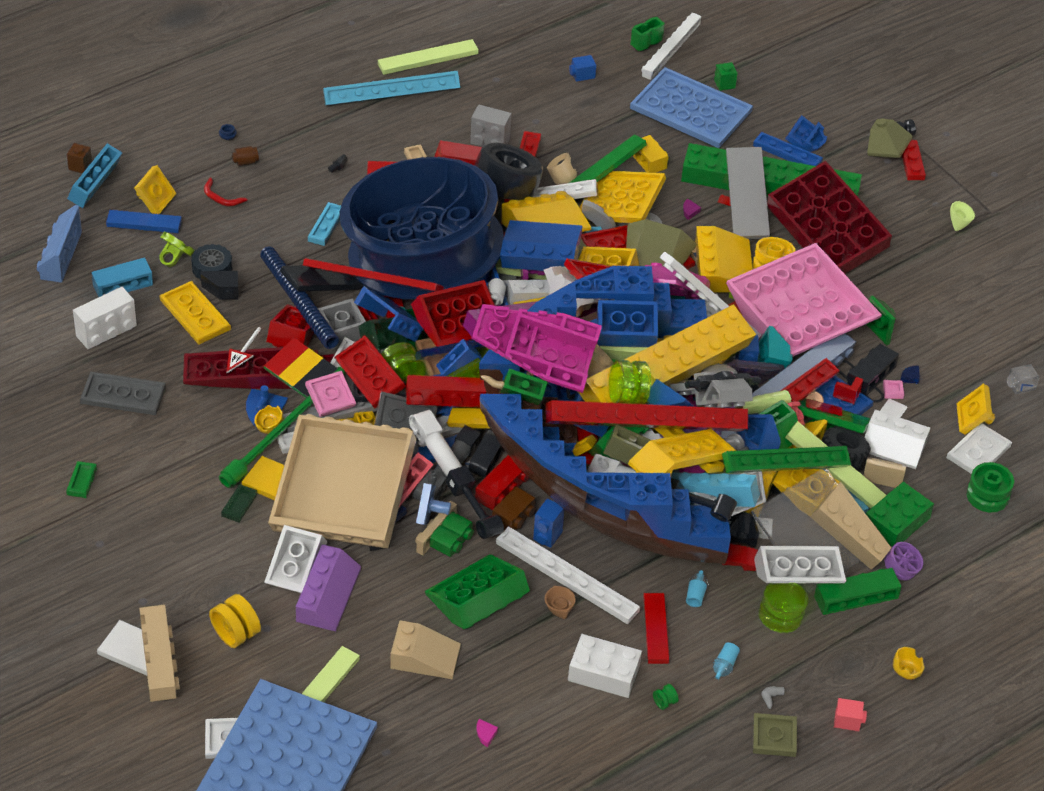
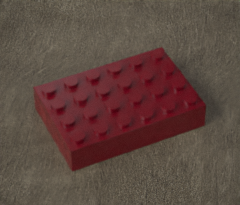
[767,161,892,274]

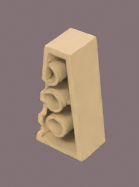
[139,605,180,702]

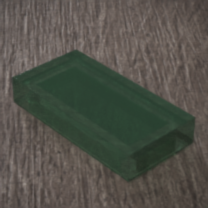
[221,484,257,523]

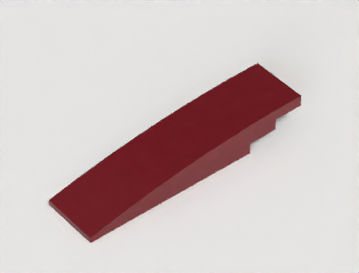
[183,347,335,389]

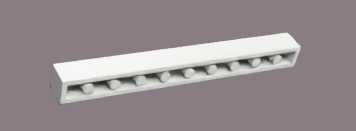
[641,13,701,80]

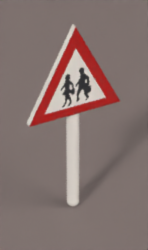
[227,327,261,373]

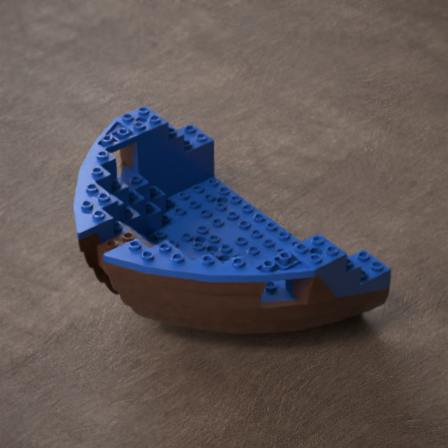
[479,266,731,564]

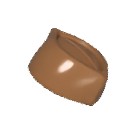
[545,586,575,619]

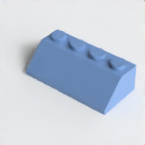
[37,205,82,282]

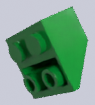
[759,400,798,449]

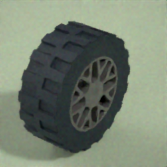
[191,244,233,280]

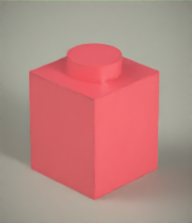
[834,698,867,731]

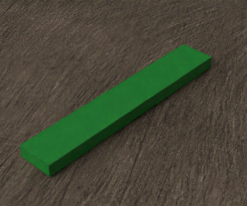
[569,134,647,183]

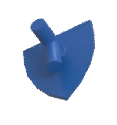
[246,385,288,426]

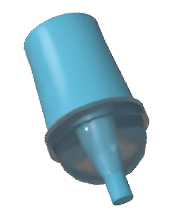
[686,570,709,607]
[713,643,740,679]

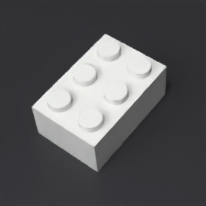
[73,287,137,349]
[568,634,642,698]

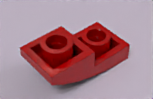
[722,544,758,571]

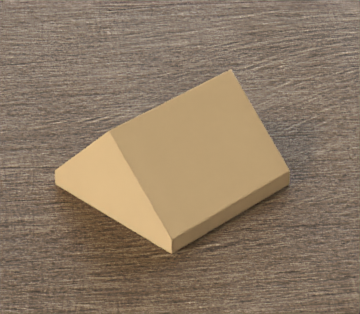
[863,457,906,488]

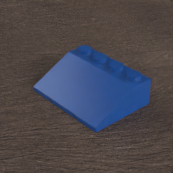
[500,220,582,271]

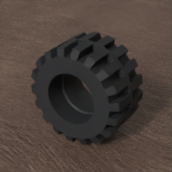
[821,426,871,473]

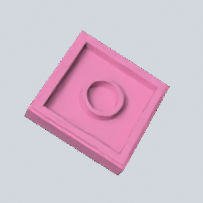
[305,371,356,417]

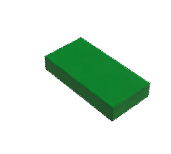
[66,461,97,498]

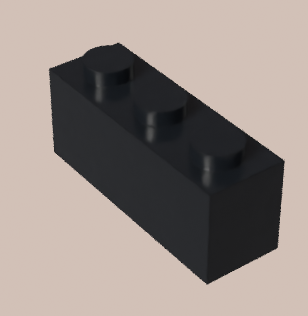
[847,343,899,396]

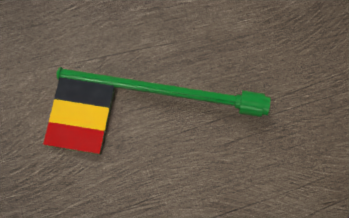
[219,338,346,488]

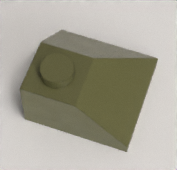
[867,118,913,158]

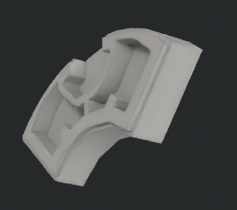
[582,200,616,230]

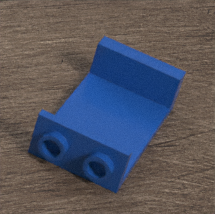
[354,286,423,342]

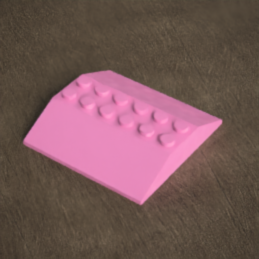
[726,243,882,357]

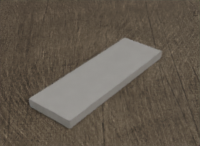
[726,147,770,239]

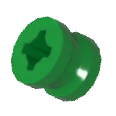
[653,684,679,710]

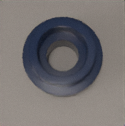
[219,124,237,140]

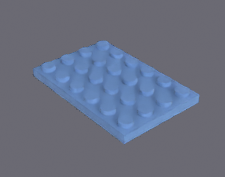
[630,67,753,148]

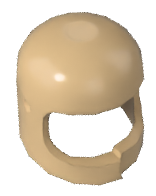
[547,153,577,185]

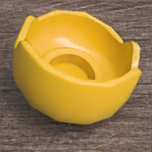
[254,405,284,434]
[893,647,925,680]

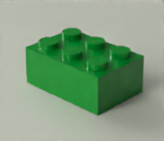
[866,482,934,548]

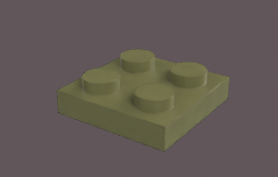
[753,713,797,757]

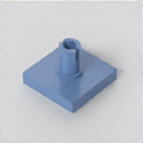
[416,483,451,525]

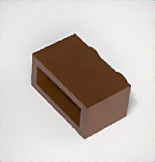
[492,487,536,530]

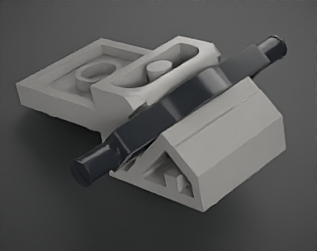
[670,371,761,408]

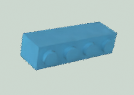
[67,143,122,208]

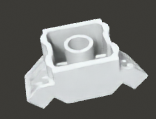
[544,266,608,317]

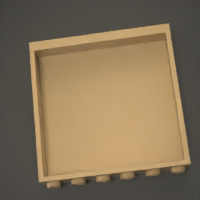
[268,414,417,548]

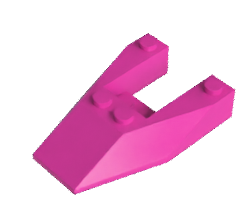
[645,263,710,299]

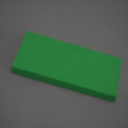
[798,398,871,433]

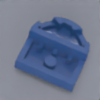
[785,115,827,152]

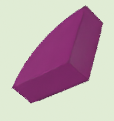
[683,199,701,220]

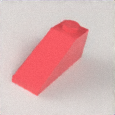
[399,453,433,507]

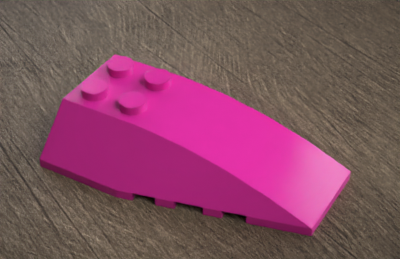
[471,304,602,393]

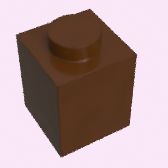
[67,143,92,174]

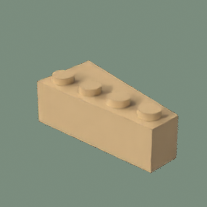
[810,482,891,570]

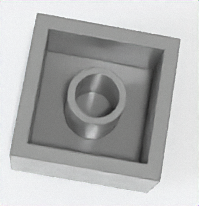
[470,105,511,147]
[318,298,367,349]

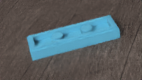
[308,202,341,246]

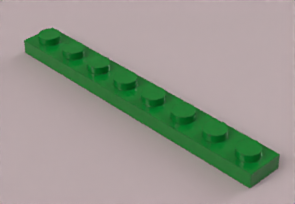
[722,446,851,473]

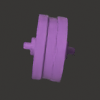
[884,542,923,581]

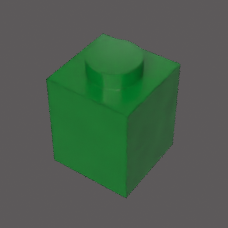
[714,62,737,91]

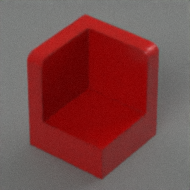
[833,377,863,404]

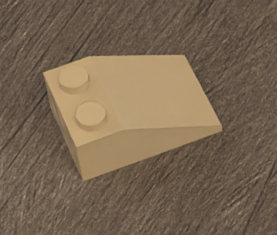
[391,621,461,679]

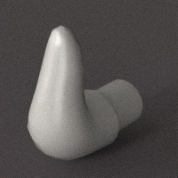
[761,686,784,709]

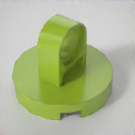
[160,231,195,267]

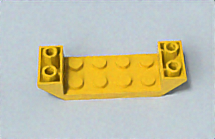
[628,429,736,477]

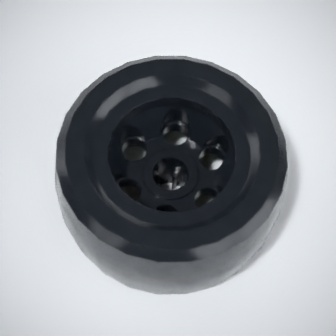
[474,143,543,200]

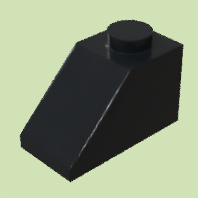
[201,271,239,300]

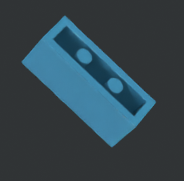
[91,258,153,297]

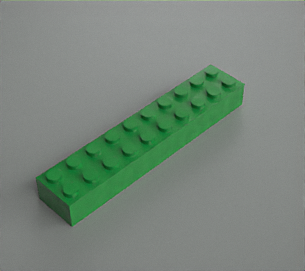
[681,143,862,197]

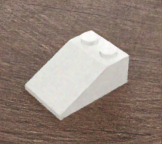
[264,525,327,593]

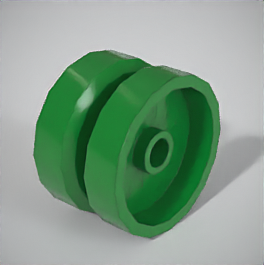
[966,462,1014,513]

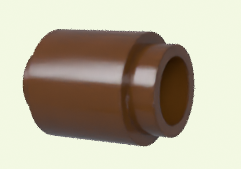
[232,146,259,166]

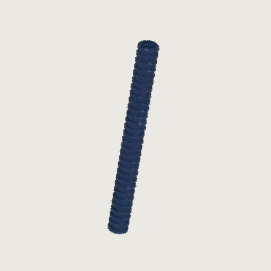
[260,246,339,349]

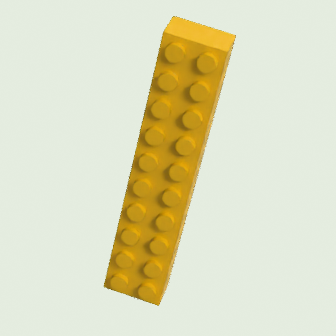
[578,304,756,404]

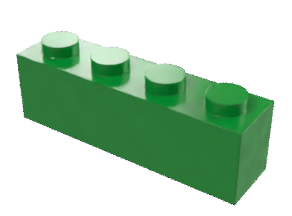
[814,568,902,615]

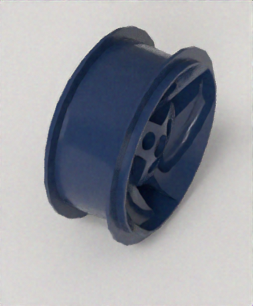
[339,157,504,299]

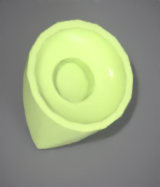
[950,201,975,231]

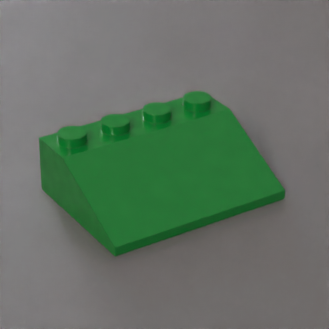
[425,554,530,629]

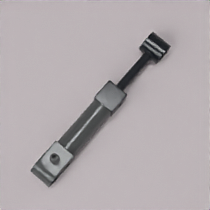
[413,425,482,501]

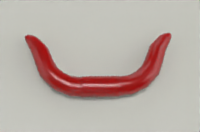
[204,177,248,206]

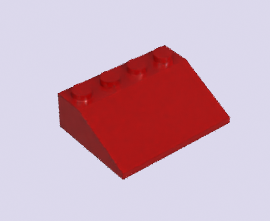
[411,280,495,348]

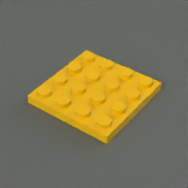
[579,171,666,223]

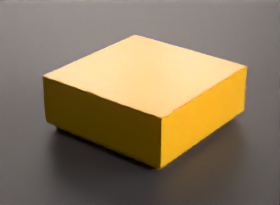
[572,435,597,456]

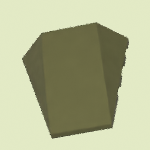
[626,219,697,266]

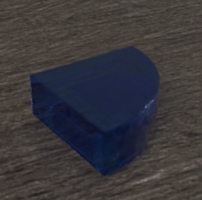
[900,365,920,384]

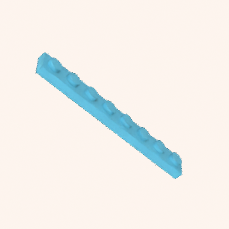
[323,71,460,106]

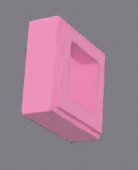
[883,380,904,399]

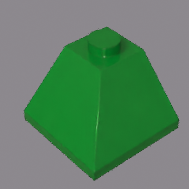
[866,295,896,346]

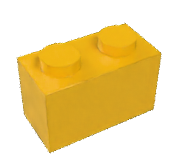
[633,135,669,173]

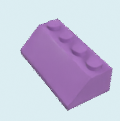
[296,544,361,632]

